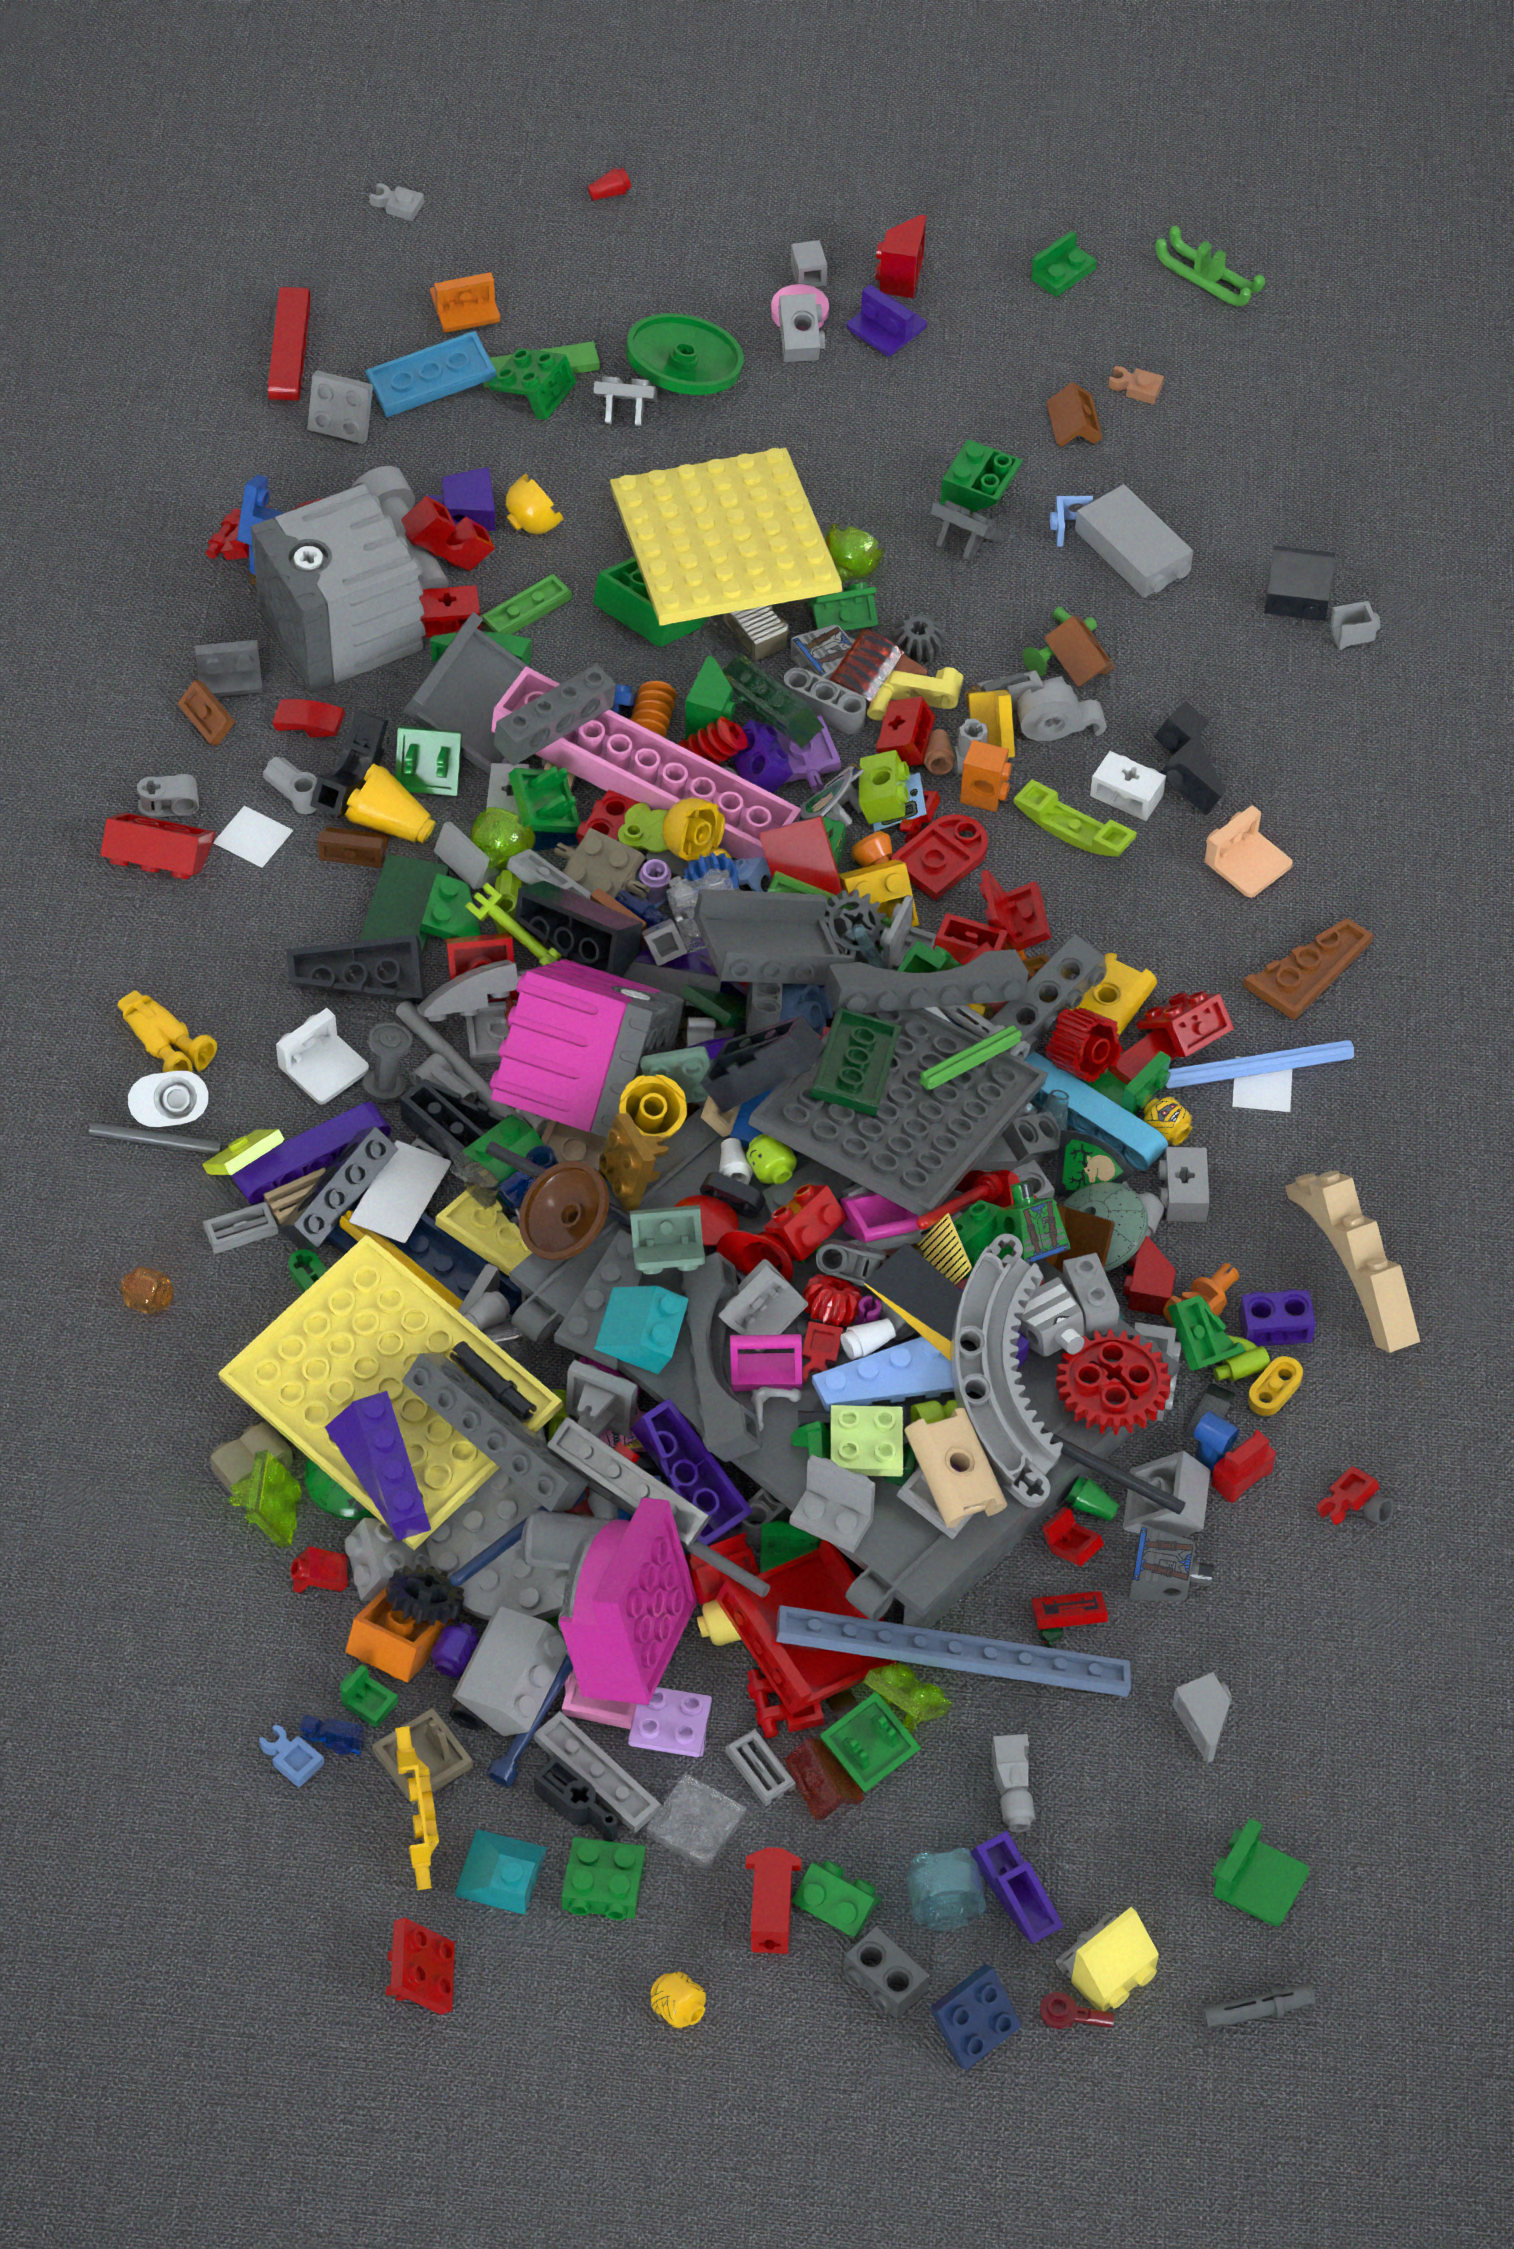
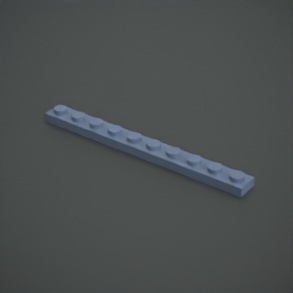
[776,1605,1131,1697]

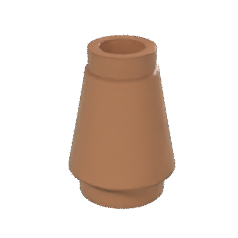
[924,729,956,775]

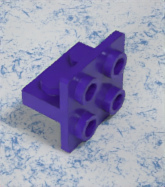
[846,284,927,357]

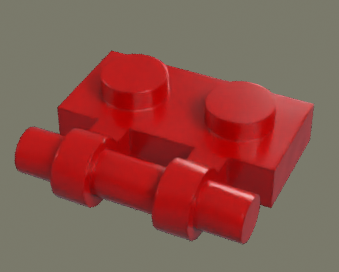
[206,506,271,560]
[747,1669,824,1738]

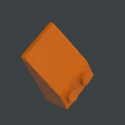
[345,1585,459,1683]

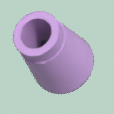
[639,859,671,904]

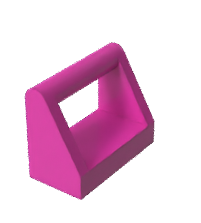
[840,1191,922,1243]
[730,1334,802,1392]

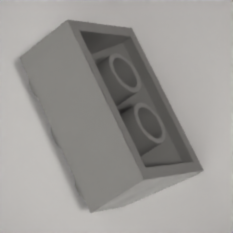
[452,1606,568,1737]

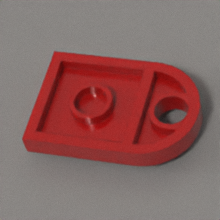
[889,814,988,901]

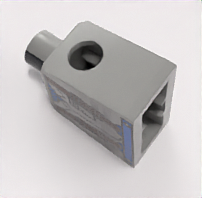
[791,625,869,685]

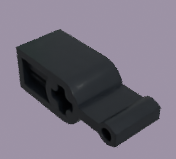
[534,1755,618,1842]

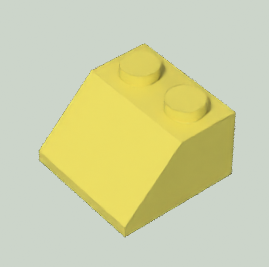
[1071,1907,1159,2011]

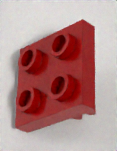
[386,1917,455,2015]

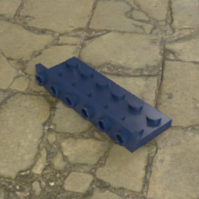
[325,1183,522,1337]

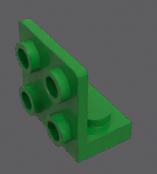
[489,348,577,420]

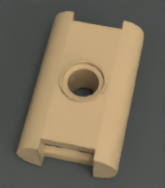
[904,1408,1008,1528]

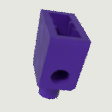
[425,467,496,531]

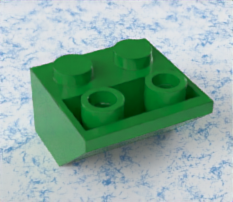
[940,439,1023,513]

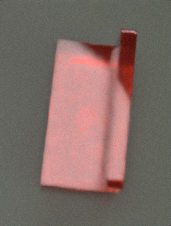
[784,1738,865,1820]

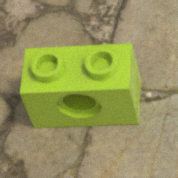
[859,750,910,825]

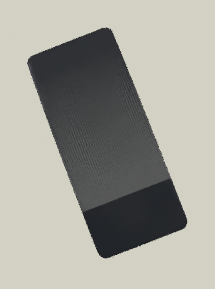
[1186,1384,1235,1436]

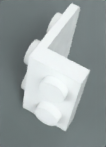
[276,1008,369,1105]

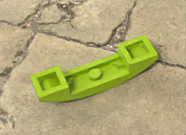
[1014,779,1137,857]

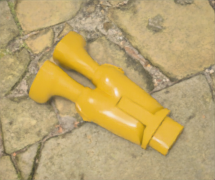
[117,990,217,1073]

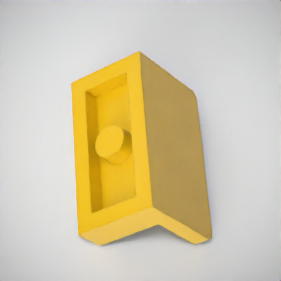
[968,690,1015,758]

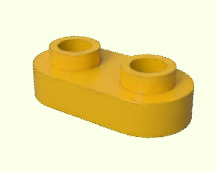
[1248,1356,1303,1416]

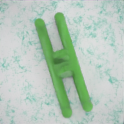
[1155,225,1265,306]

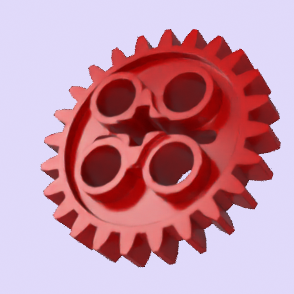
[1056,1329,1171,1435]

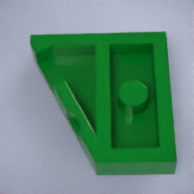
[1167,1295,1245,1371]

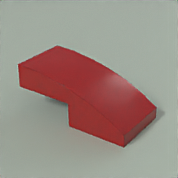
[272,699,346,738]

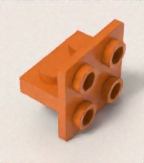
[430,272,500,333]

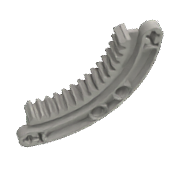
[950,1234,1063,1508]

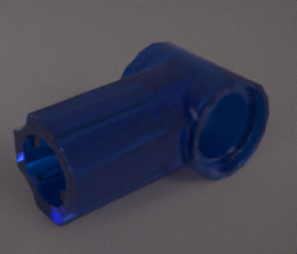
[495,1145,559,1210]

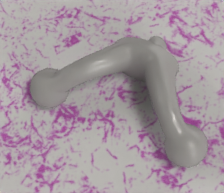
[751,1386,802,1432]

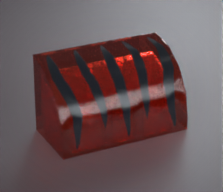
[830,628,904,703]

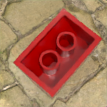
[100,812,216,879]

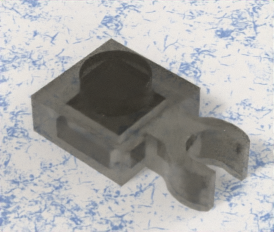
[450,1151,498,1210]

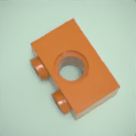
[960,740,1012,812]

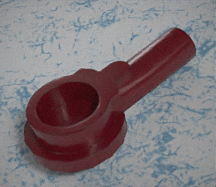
[1040,1992,1115,2029]

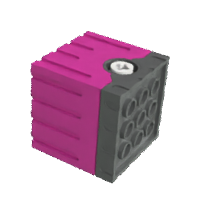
[490,959,687,1138]

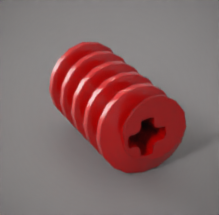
[678,716,748,765]

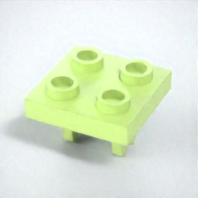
[830,1405,903,1476]

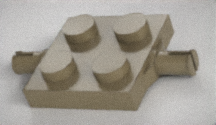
[554,828,650,902]

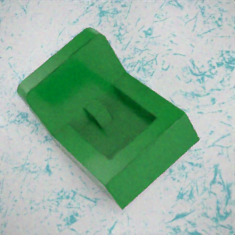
[340,1664,398,1728]

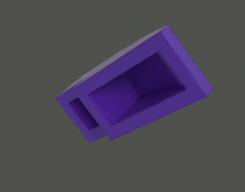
[970,1831,1064,1944]

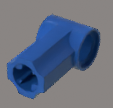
[1193,1411,1240,1472]

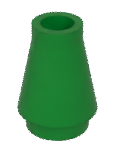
[1066,1476,1121,1522]

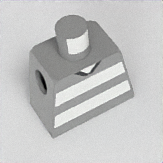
[1019,1277,1085,1356]

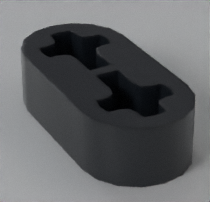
[700,1172,766,1218]

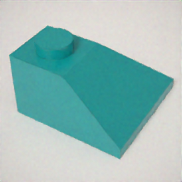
[455,1829,547,1915]

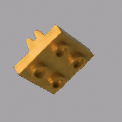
[599,1113,669,1211]

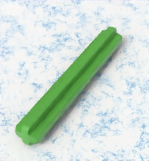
[919,1025,1022,1090]

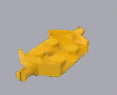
[395,1726,439,1890]

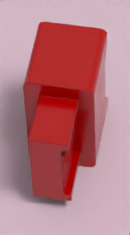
[1211,1429,1276,1503]

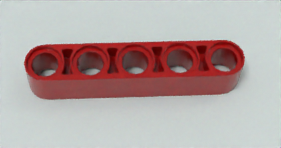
[268,287,310,401]

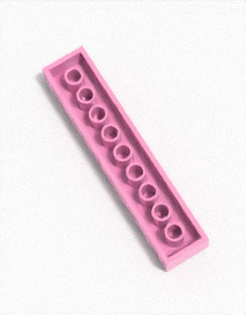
[491,667,802,861]

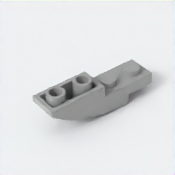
[417,960,532,1021]

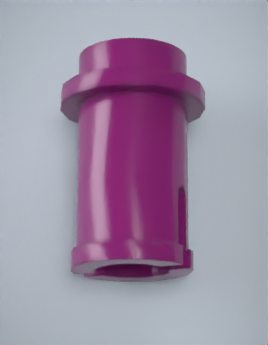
[855,1296,881,1326]

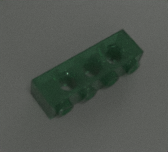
[722,653,824,749]

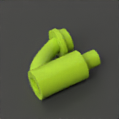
[1213,1335,1271,1382]

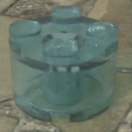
[906,1848,986,1931]

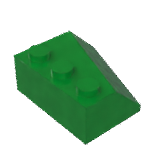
[593,556,709,647]

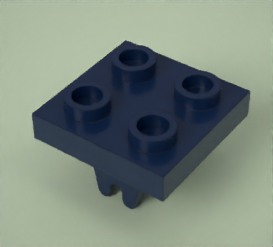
[929,1963,1022,2070]

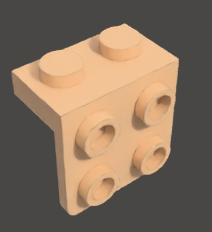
[1204,805,1292,898]

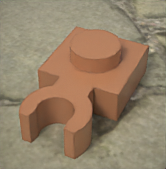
[1108,366,1164,404]

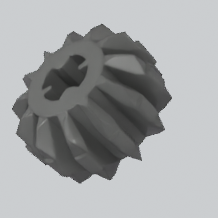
[892,612,945,664]

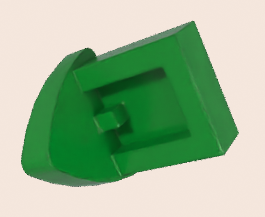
[790,1421,830,1459]

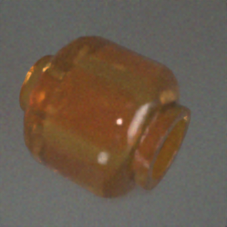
[120,1266,174,1315]

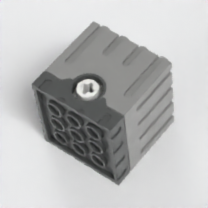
[250,484,426,693]

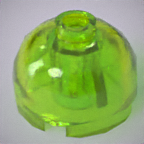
[825,523,885,581]
[470,807,536,869]

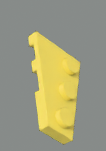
[435,1178,533,1277]

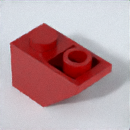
[1123,1236,1176,1316]

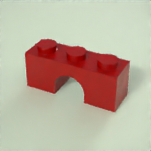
[401,496,495,572]

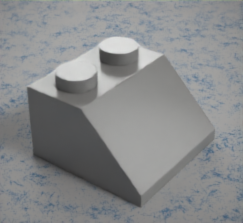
[1123,1451,1210,1537]

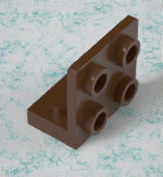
[1044,1204,1115,1273]

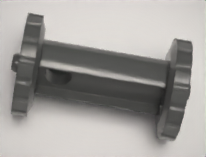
[362,1023,413,1104]

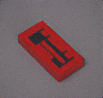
[1031,1591,1108,1630]

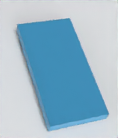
[365,331,496,418]

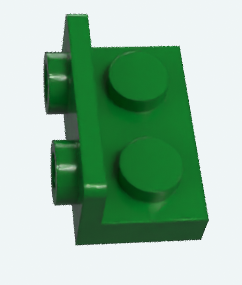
[1031,231,1097,297]

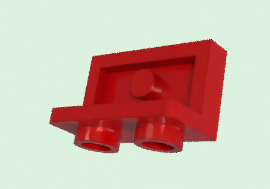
[764,1184,848,1261]

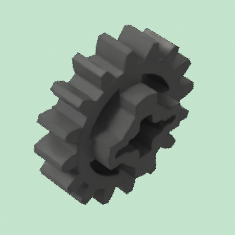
[824,889,888,961]

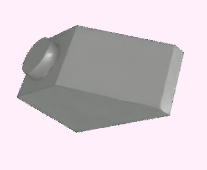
[1172,1672,1232,1763]

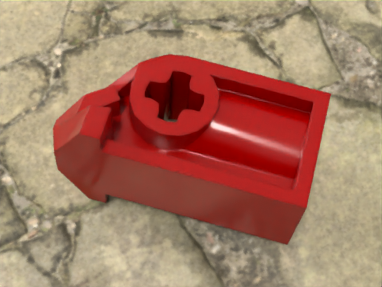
[746,1847,801,1954]

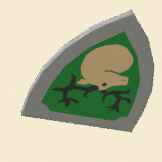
[800,770,853,828]

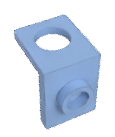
[1050,496,1093,547]
[733,857,772,892]

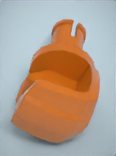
[1163,1263,1239,1326]

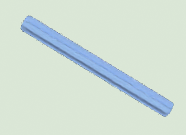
[1165,1040,1354,1089]

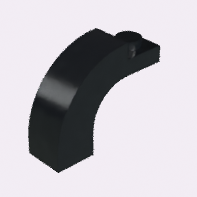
[310,710,389,817]

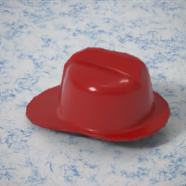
[717,1230,794,1283]

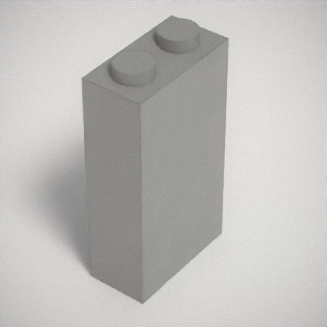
[1075,484,1194,598]

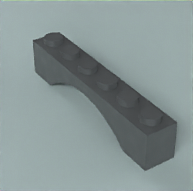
[824,949,1029,1013]
[681,1252,762,1462]

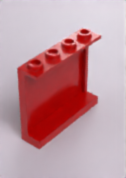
[715,1540,897,1715]

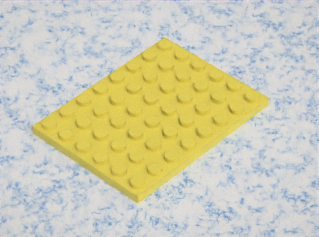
[610,448,842,625]
[218,1234,563,1550]

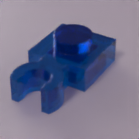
[300,1715,365,1755]

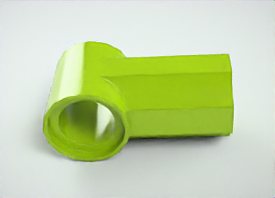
[493,870,525,936]

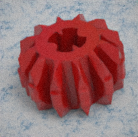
[803,1274,863,1327]

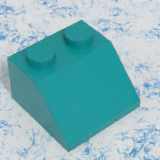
[593,1286,689,1375]

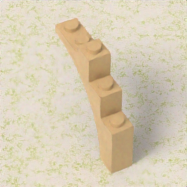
[1285,1171,1420,1353]

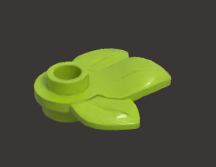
[618,802,668,853]

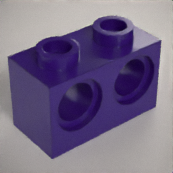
[732,720,793,794]
[1238,1289,1316,1346]

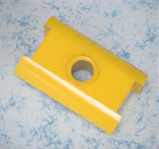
[1070,953,1157,1039]

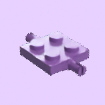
[773,705,841,793]

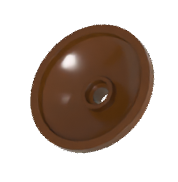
[519,1161,609,1261]

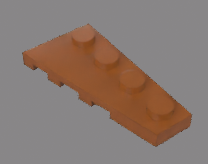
[1243,918,1373,1021]

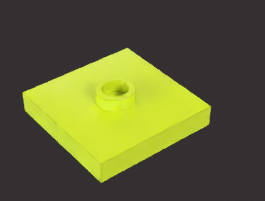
[202,1129,285,1175]

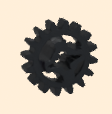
[386,1564,465,1626]

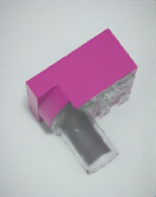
[521,1497,698,1705]

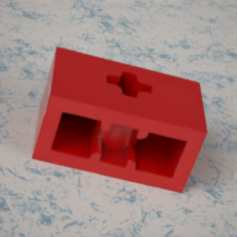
[419,585,481,638]
[876,696,935,766]

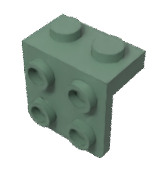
[640,1046,713,1104]
[630,1205,705,1274]

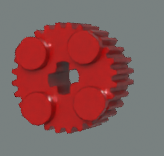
[1045,1007,1123,1083]

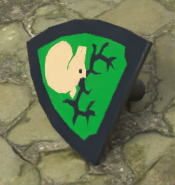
[1055,1130,1134,1197]

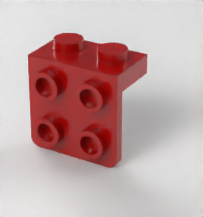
[979,869,1051,952]

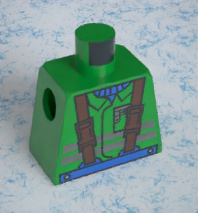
[996,1181,1071,1264]

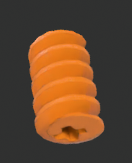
[630,681,677,738]

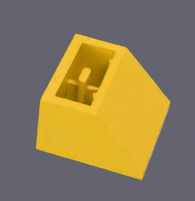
[839,859,919,927]

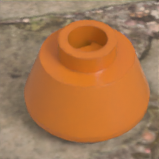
[851,831,893,868]

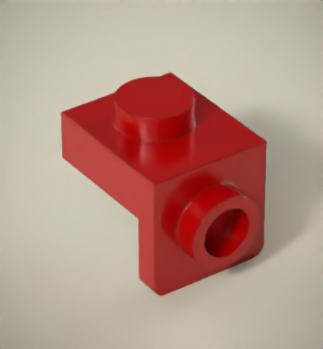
[1042,1507,1104,1567]
[290,1546,348,1593]

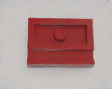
[685,1532,760,1605]

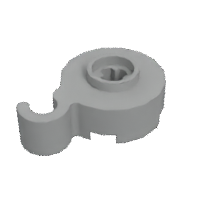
[1016,682,1107,741]

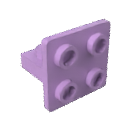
[628,1687,712,1757]

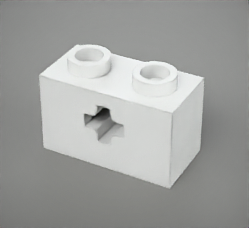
[1090,751,1166,821]

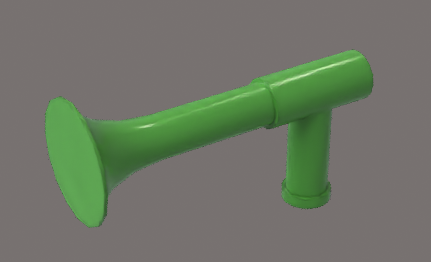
[1023,607,1097,676]

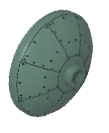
[1061,1182,1148,1272]

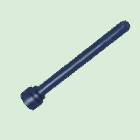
[449,1490,586,1587]
[486,1652,573,1788]

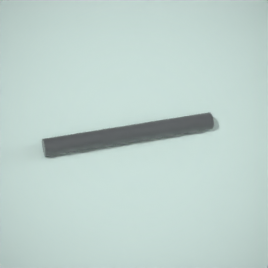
[89,1122,223,1155]

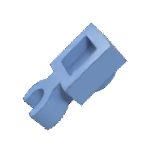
[259,1724,325,1788]

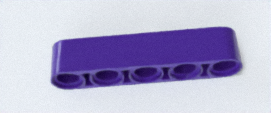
[232,1102,392,1205]

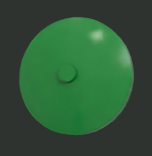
[625,313,744,395]

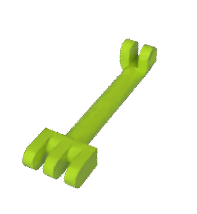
[465,882,562,966]

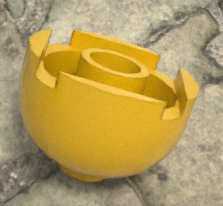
[506,473,564,535]
[662,797,725,863]

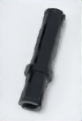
[449,1341,537,1423]

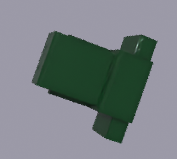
[1038,1628,1064,1648]

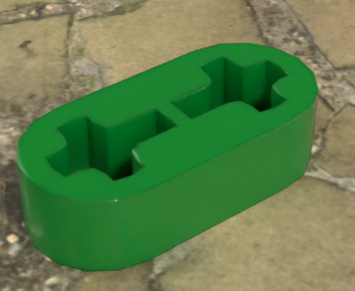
[288,1249,328,1294]

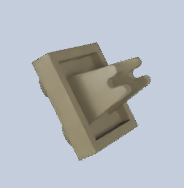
[372,1708,473,1805]

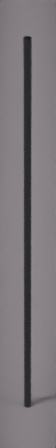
[486,1141,1186,1515]

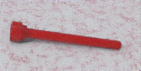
[916,1173,1003,1230]

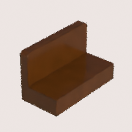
[317,827,389,868]

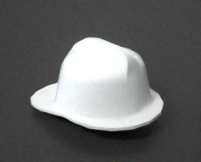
[128,1071,209,1127]

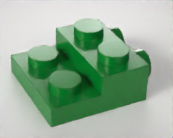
[562,1837,646,1920]

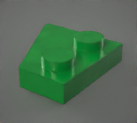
[419,873,481,939]

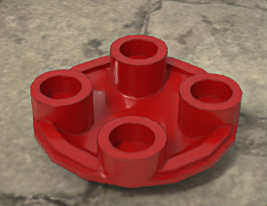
[674,1195,739,1246]

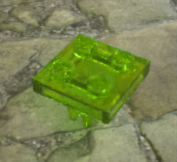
[228,1450,301,1547]
[863,1663,952,1734]

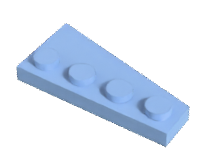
[812,1336,971,1411]

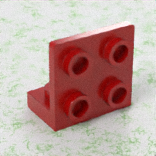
[1135,991,1234,1058]

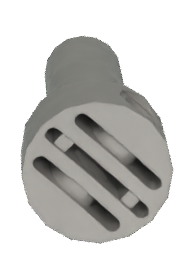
[350,466,449,589]

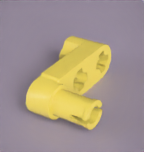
[867,667,964,721]

